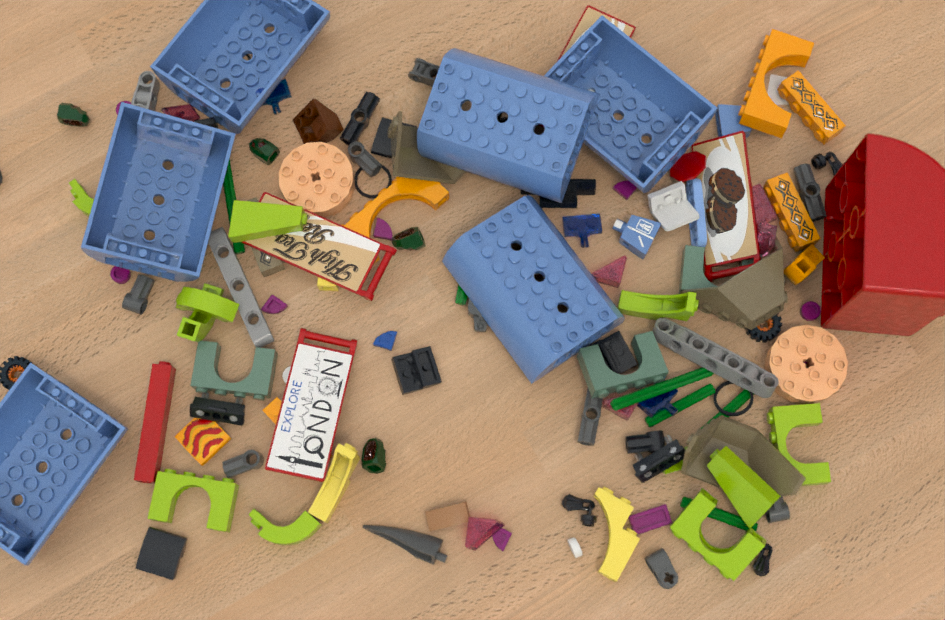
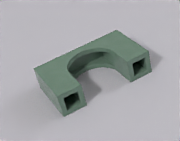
[679,245,762,294]
[577,331,669,398]
[190,341,278,401]

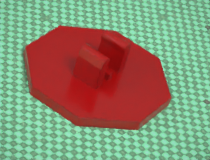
[670,151,707,182]

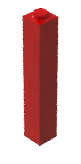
[134,361,176,484]

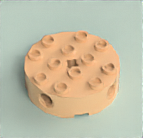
[279,142,355,217]
[764,325,848,405]

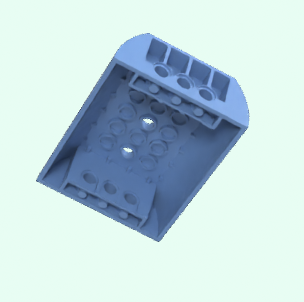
[150,0,330,134]
[544,15,717,193]
[417,48,600,203]
[81,102,236,282]
[442,195,625,384]
[0,362,128,565]

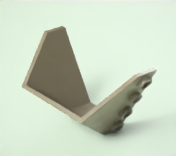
[388,111,466,184]
[680,234,788,330]
[681,415,806,496]

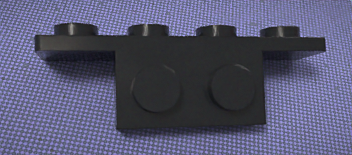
[521,179,596,208]

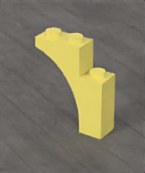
[308,443,360,524]
[594,487,640,582]

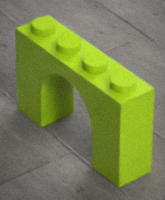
[767,403,831,486]
[147,469,239,533]
[670,488,766,581]

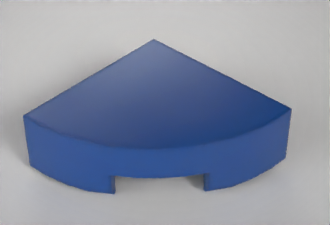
[373,331,397,351]

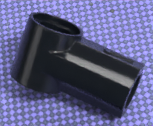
[625,430,665,454]

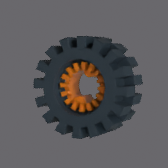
[746,313,782,343]
[0,356,33,390]

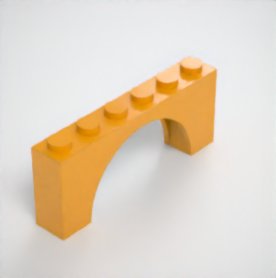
[738,29,814,139]
[342,177,449,264]

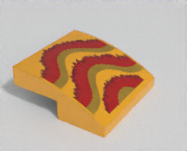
[175,418,232,466]

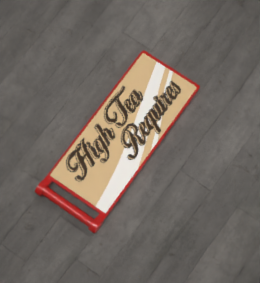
[241,192,397,301]

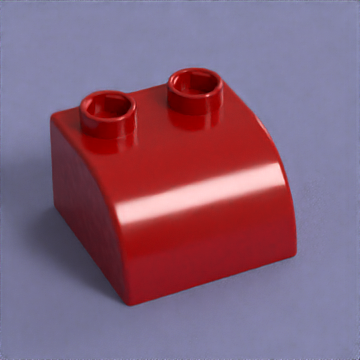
[821,133,945,336]

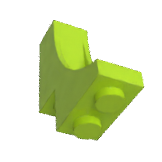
[617,290,699,321]

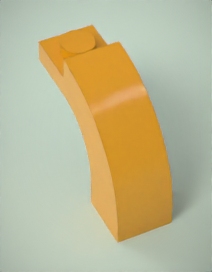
[783,244,825,286]

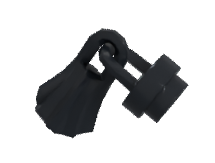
[811,152,843,176]
[562,494,597,527]
[753,544,772,577]

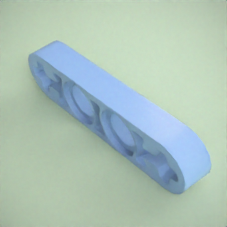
[686,178,707,247]

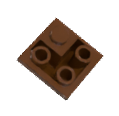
[293,99,344,144]

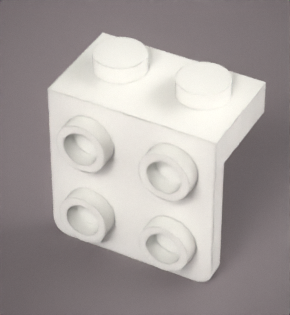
[647,181,700,231]

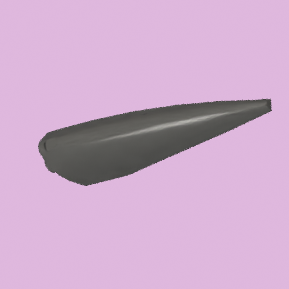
[363,525,448,565]

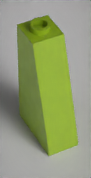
[228,200,307,243]
[707,446,781,528]

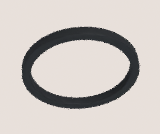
[354,164,392,198]
[713,381,754,416]

